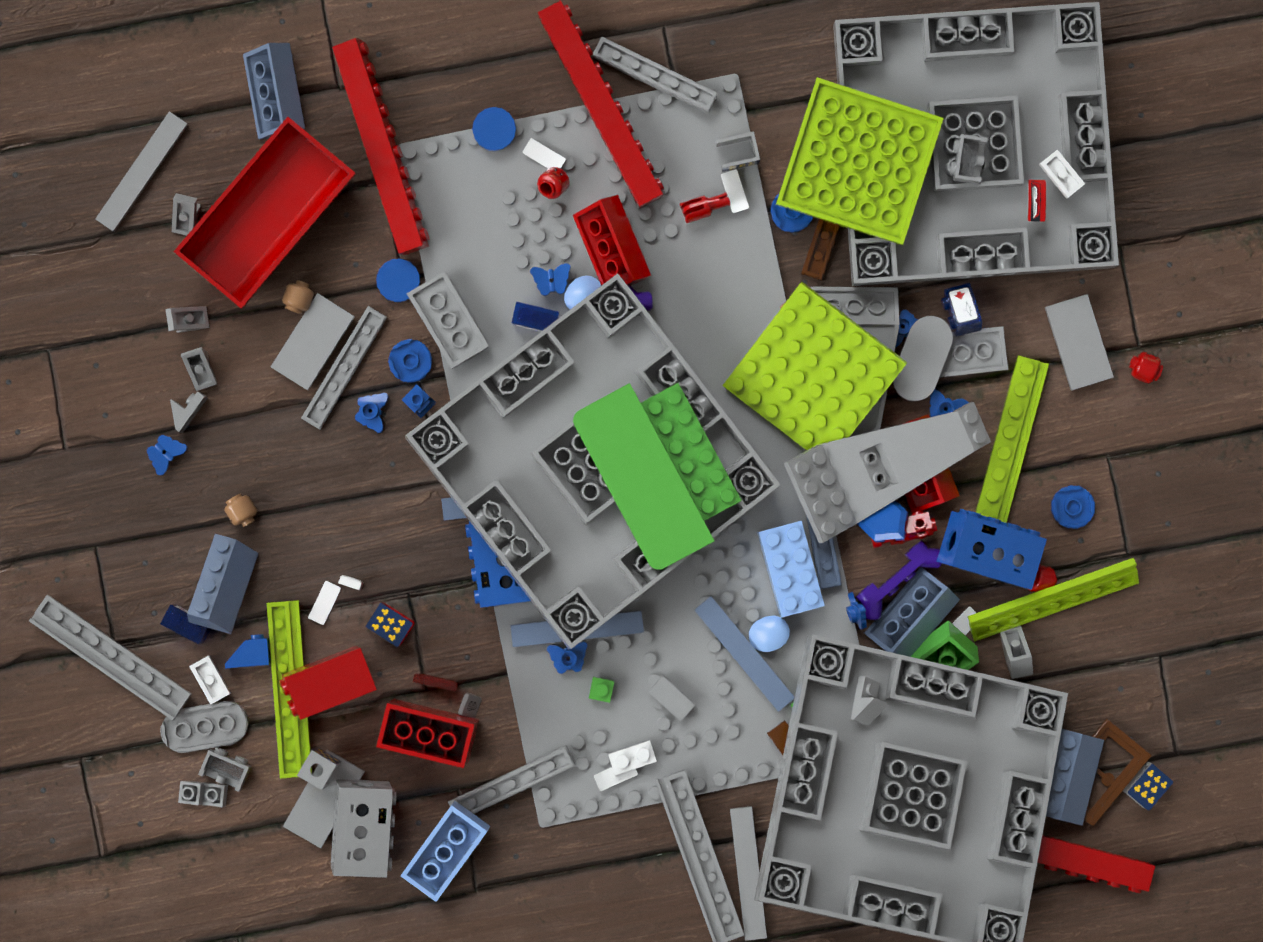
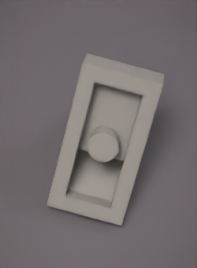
[172,193,200,236]
[166,306,209,333]
[181,347,217,391]
[170,391,208,433]
[851,676,888,726]

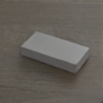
[648,676,695,721]

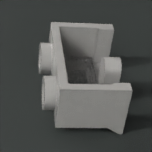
[950,134,988,185]
[198,747,251,792]

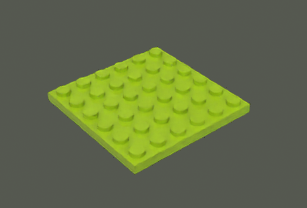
[776,77,944,245]
[722,282,908,450]

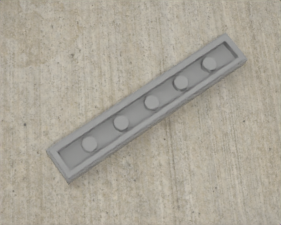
[592,37,718,114]
[96,111,188,232]
[301,306,387,430]
[448,745,576,814]
[730,806,767,941]

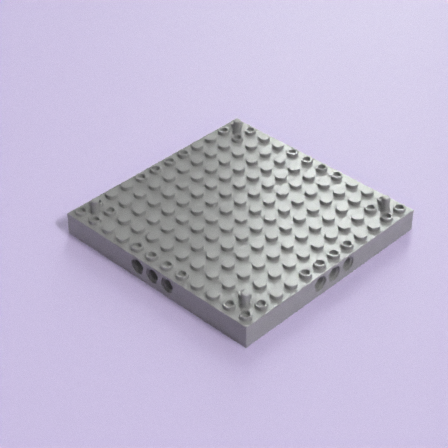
[833,2,1119,286]
[405,274,780,649]
[754,634,1068,942]

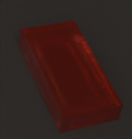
[413,673,459,691]

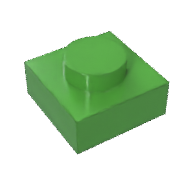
[589,676,614,703]

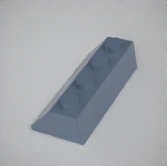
[243,43,305,139]
[187,534,258,634]
[864,567,960,657]
[1046,729,1104,825]

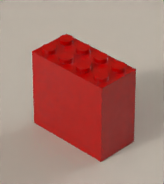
[279,646,377,720]
[376,699,479,768]

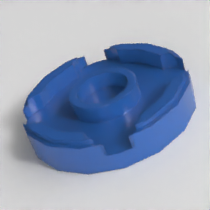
[472,107,516,152]
[770,194,813,233]
[376,259,420,302]
[388,339,432,383]
[1051,485,1095,529]

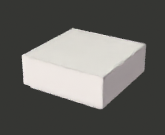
[338,575,364,590]

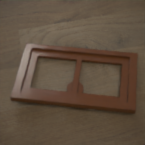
[1084,719,1152,826]

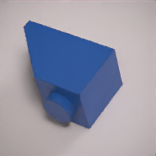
[225,634,271,668]

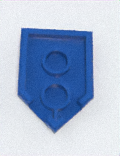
[857,500,908,543]

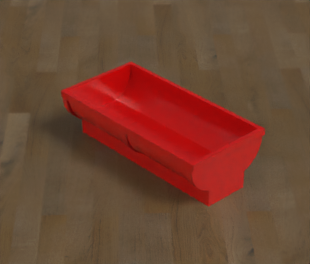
[173,117,356,309]

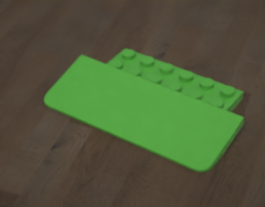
[573,383,742,570]

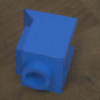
[402,384,436,418]

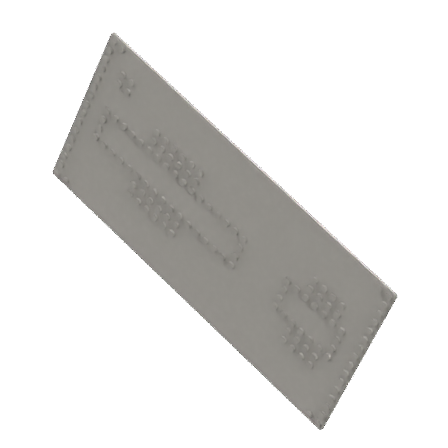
[399,74,859,828]

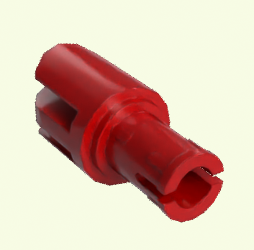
[679,192,731,224]

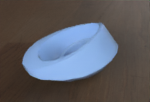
[564,275,602,309]
[749,615,790,652]

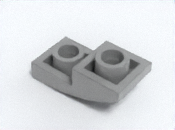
[178,781,228,807]

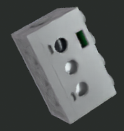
[331,779,396,878]

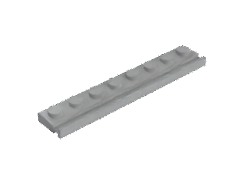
[29,595,192,720]
[655,769,744,942]

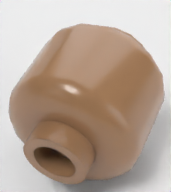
[282,280,314,314]
[225,493,257,527]

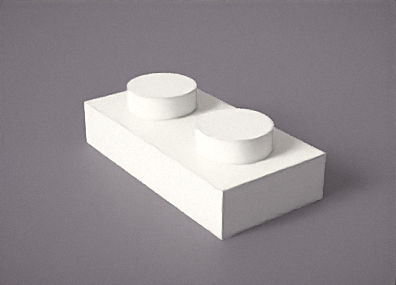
[1039,150,1085,199]
[189,655,231,704]
[608,740,657,775]

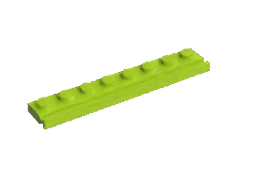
[976,355,1049,530]
[967,558,1139,642]
[267,600,312,779]

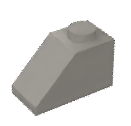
[1000,625,1033,679]

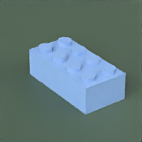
[757,521,824,617]
[401,800,490,901]

